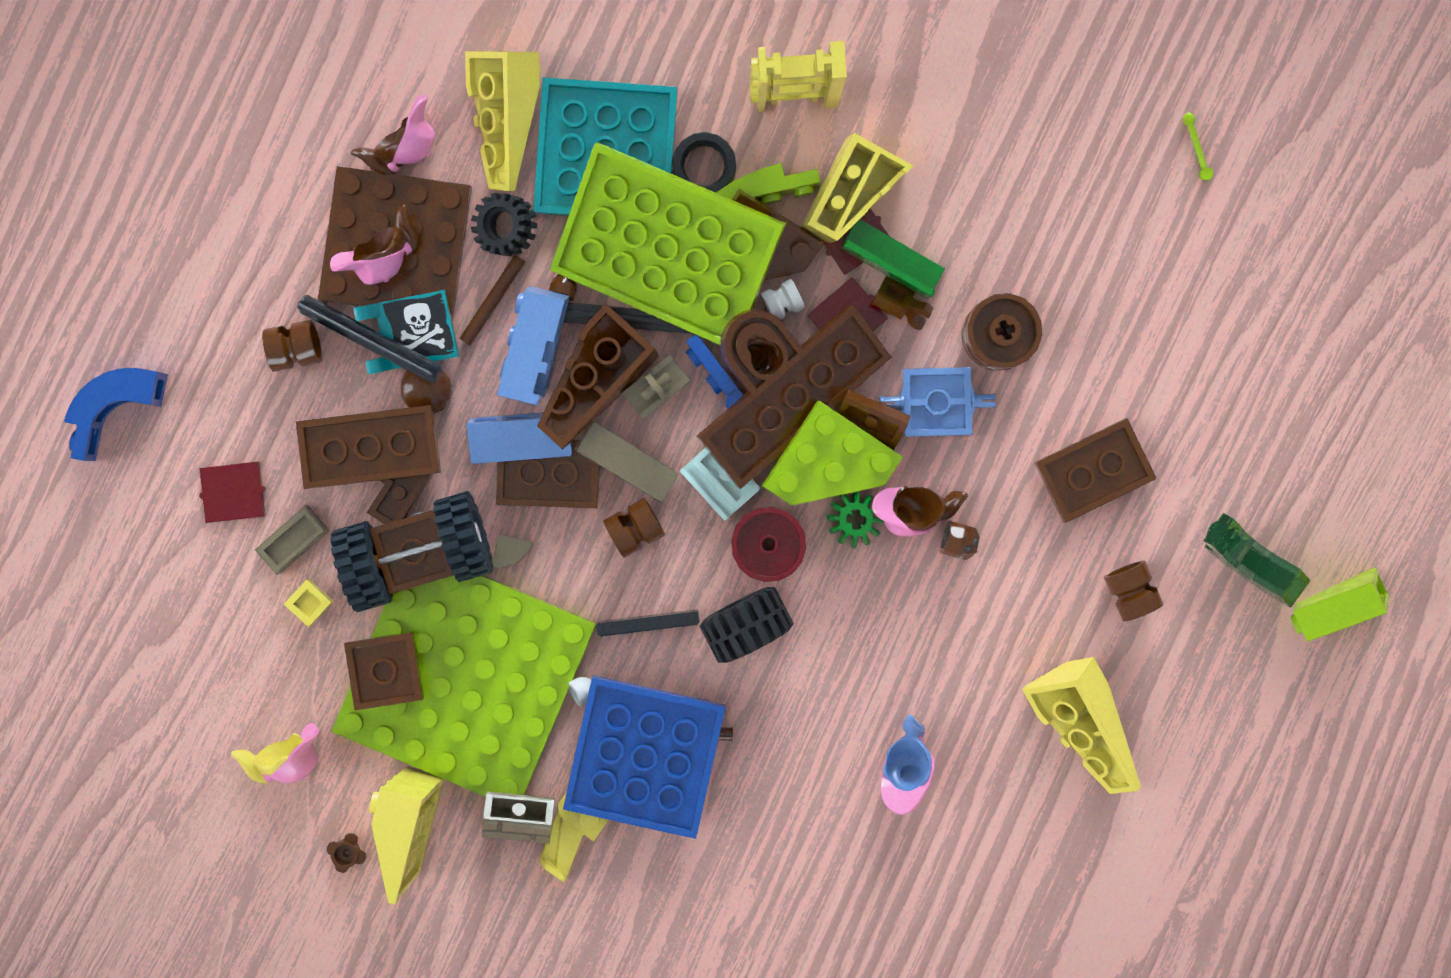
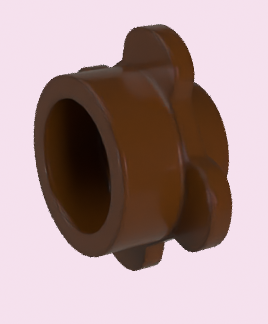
[327,833,366,873]

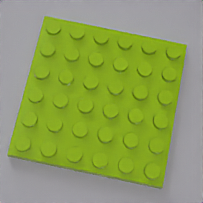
[331,575,596,797]

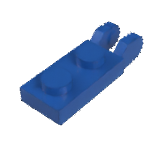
[685,335,743,409]

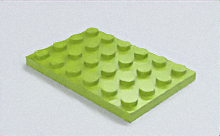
[550,142,786,345]

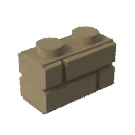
[482,791,555,844]

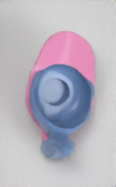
[881,715,935,815]

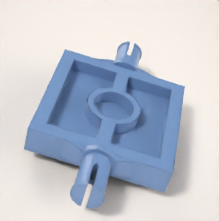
[879,367,996,437]

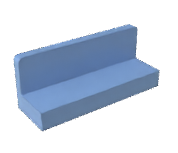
[466,412,572,464]

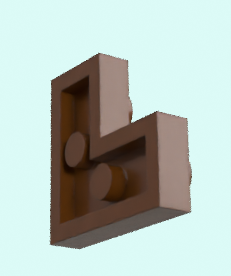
[366,474,433,524]

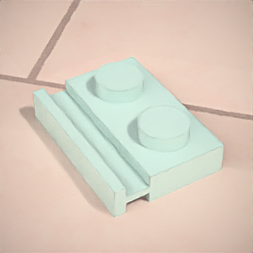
[680,448,761,521]

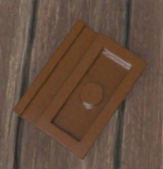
[837,389,911,451]

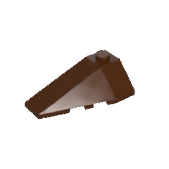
[537,303,659,450]

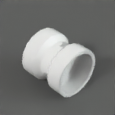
[760,278,805,321]

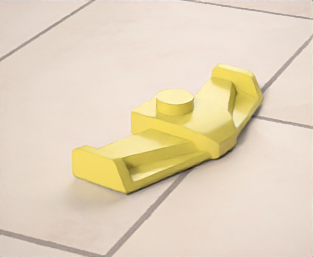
[539,793,608,882]

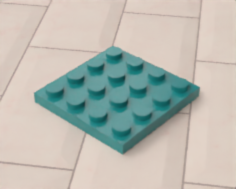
[533,77,678,216]

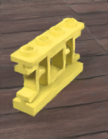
[750,41,847,112]

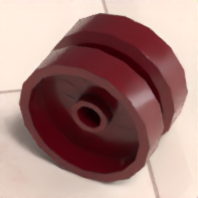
[731,507,806,582]

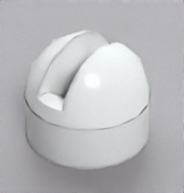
[568,677,591,706]

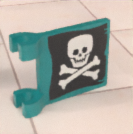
[353,290,459,375]

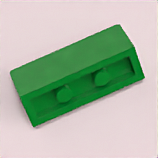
[840,219,945,299]

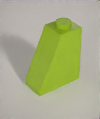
[1291,567,1390,642]

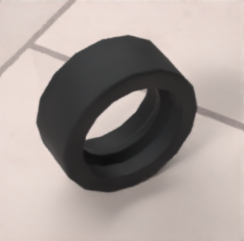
[672,132,736,193]

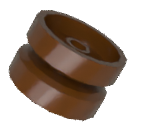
[961,293,1042,371]

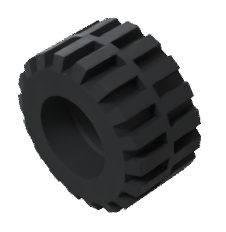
[699,587,794,663]

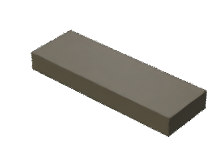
[575,421,679,503]

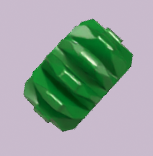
[826,491,884,548]

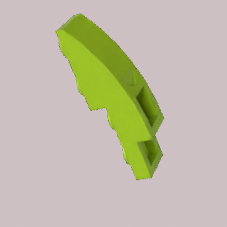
[716,163,821,205]

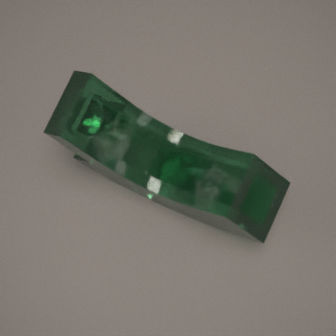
[1203,513,1311,608]

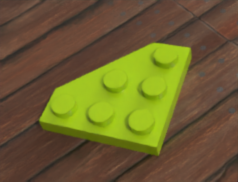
[762,401,903,505]

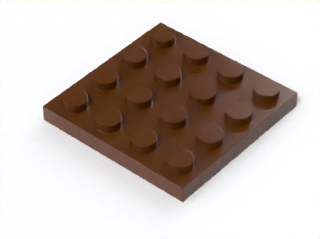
[318,166,472,320]

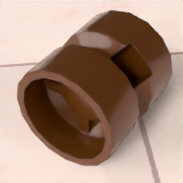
[262,320,322,372]
[603,497,666,558]
[1104,560,1164,621]

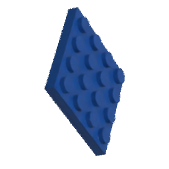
[563,675,726,839]

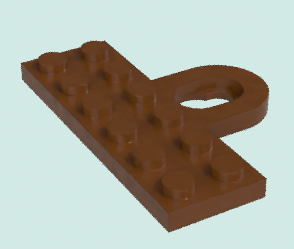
[696,305,892,489]

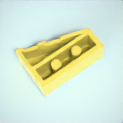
[800,133,913,243]

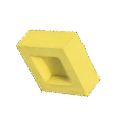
[284,579,334,627]

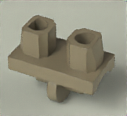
[622,355,691,420]

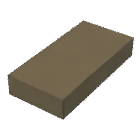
[255,505,330,575]

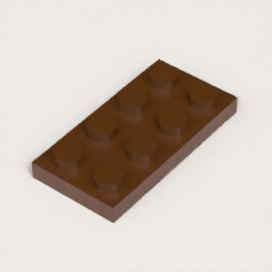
[296,405,441,489]

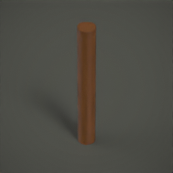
[459,255,525,346]

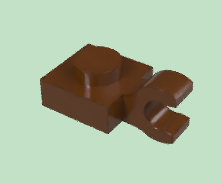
[871,276,934,330]

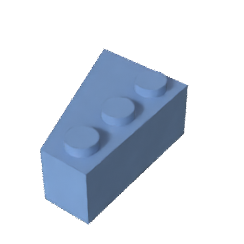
[497,286,570,405]

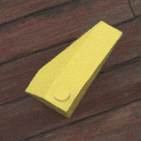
[465,51,540,191]
[1022,657,1141,794]

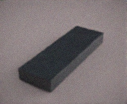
[596,609,700,637]

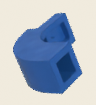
[64,368,168,461]

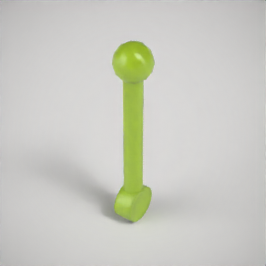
[1182,113,1214,181]

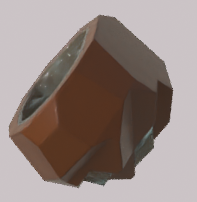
[940,521,980,560]

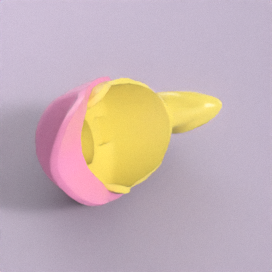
[231,723,319,784]

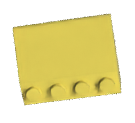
[369,767,444,905]

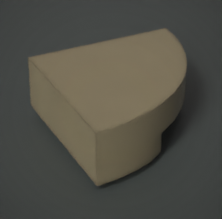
[492,534,533,568]

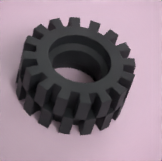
[471,193,538,256]

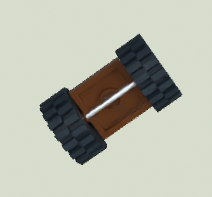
[330,491,493,612]

